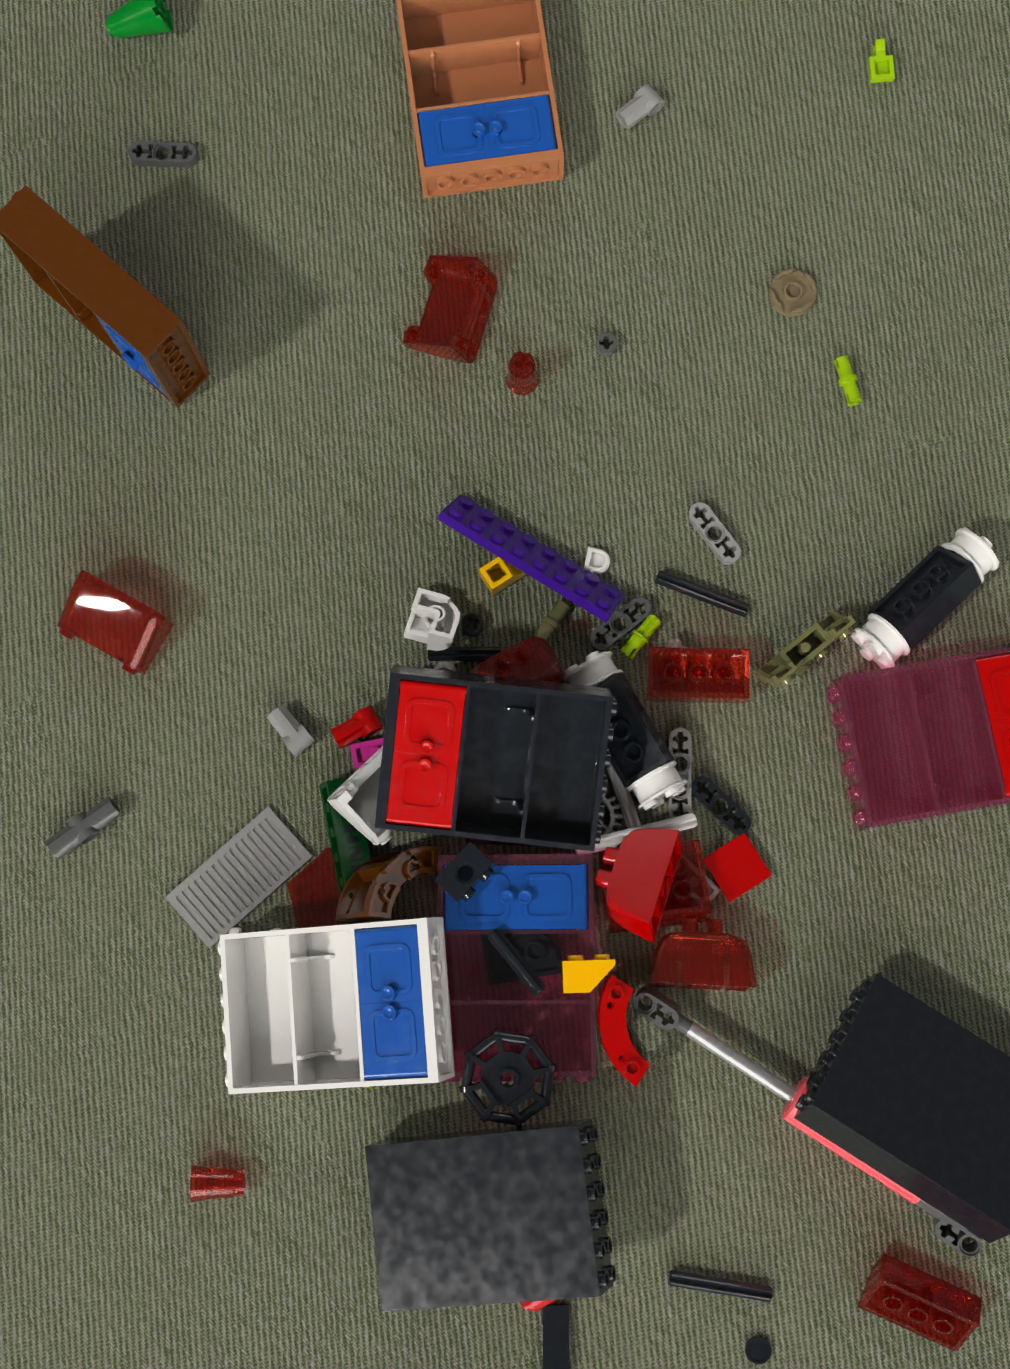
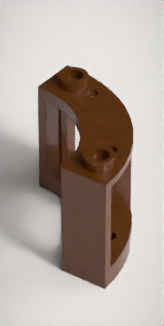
[335,846,439,923]

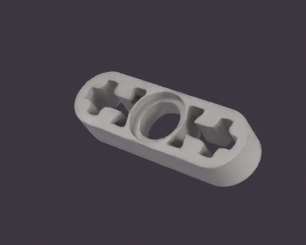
[688,502,741,565]

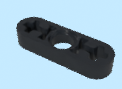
[691,776,751,835]

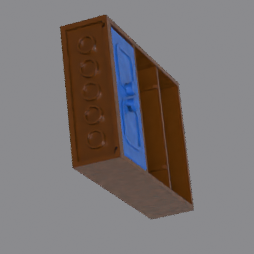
[0,185,210,408]

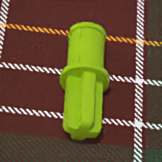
[620,614,661,660]

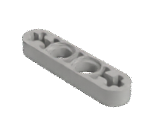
[668,728,692,818]

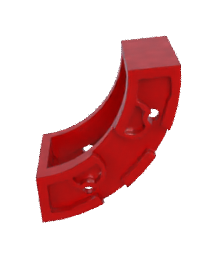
[597,974,650,1087]

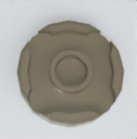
[768,268,817,317]

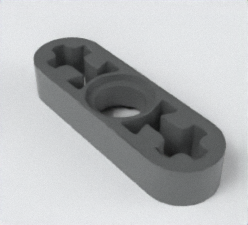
[128,141,198,168]
[590,597,651,652]

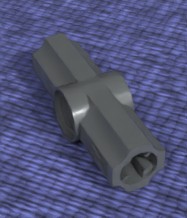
[45,797,122,859]

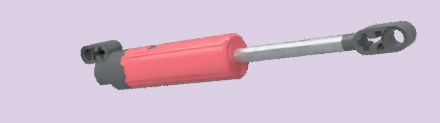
[633,986,982,1257]

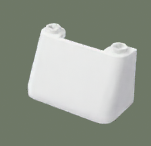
[327,746,393,845]

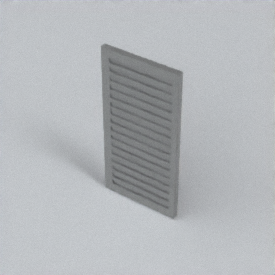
[165,806,313,948]

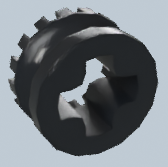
[461,613,484,637]

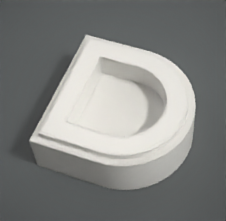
[583,547,610,575]

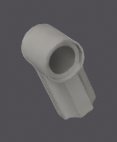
[615,84,665,130]
[267,704,315,756]

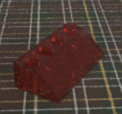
[646,647,749,703]
[858,1253,982,1352]

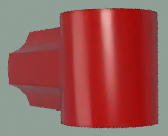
[330,705,384,749]

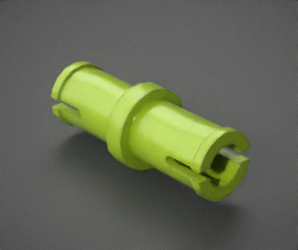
[834,355,863,406]

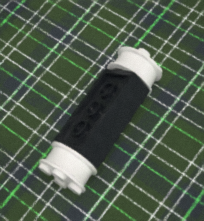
[851,527,999,672]
[564,651,688,811]

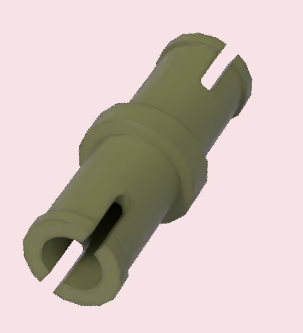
[530,600,570,649]

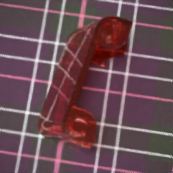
[402,255,498,364]
[57,570,174,675]

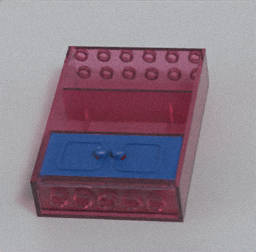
[438,854,596,1082]

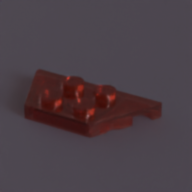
[287,847,345,928]

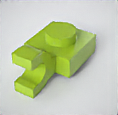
[868,39,895,83]

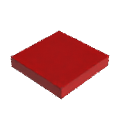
[701,833,772,903]

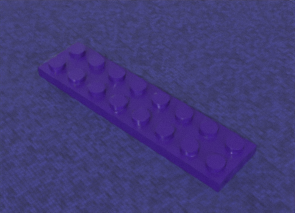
[438,494,626,622]

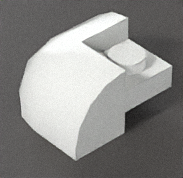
[404,588,460,651]

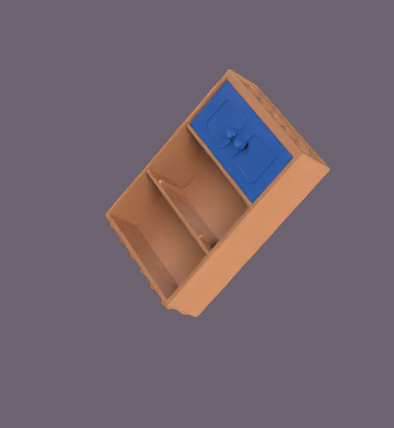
[396,0,564,198]

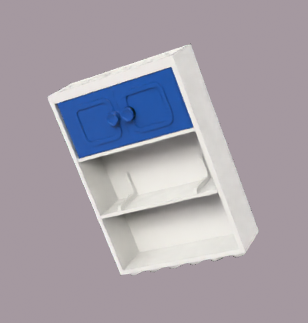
[218,917,455,1094]

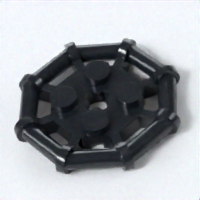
[459,1028,557,1127]

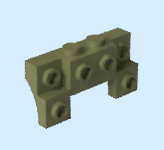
[755,610,856,689]

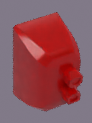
[596,828,682,943]

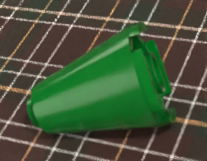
[105,0,174,39]

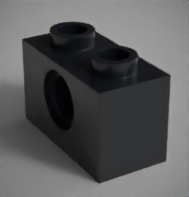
[435,842,495,902]

